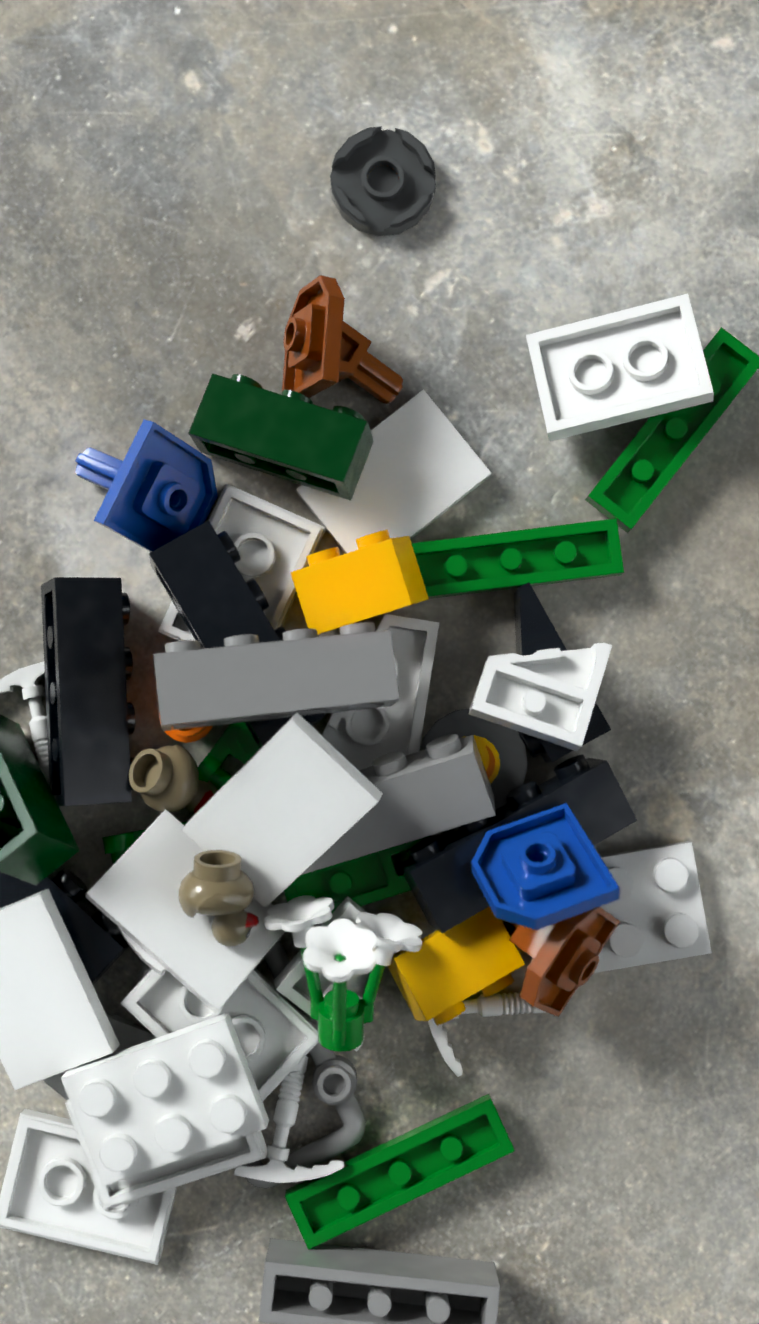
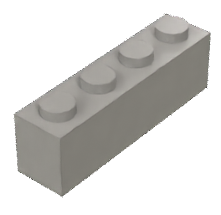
[153,622,400,731]
[301,734,496,875]
[259,1238,500,1324]

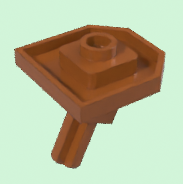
[282,275,403,404]
[501,907,620,1017]

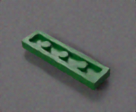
[585,327,759,533]
[412,518,624,599]
[285,1094,515,1250]

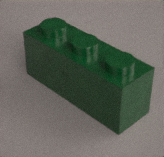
[188,373,374,500]
[0,714,80,885]

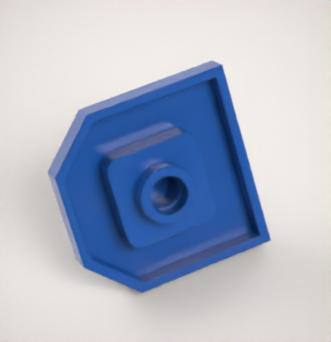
[75,419,218,552]
[471,803,620,930]

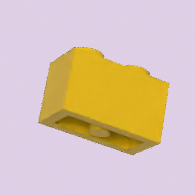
[290,530,429,635]
[387,906,525,1026]

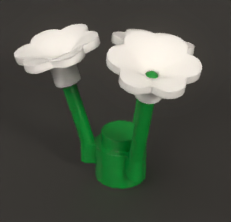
[264,895,423,1052]

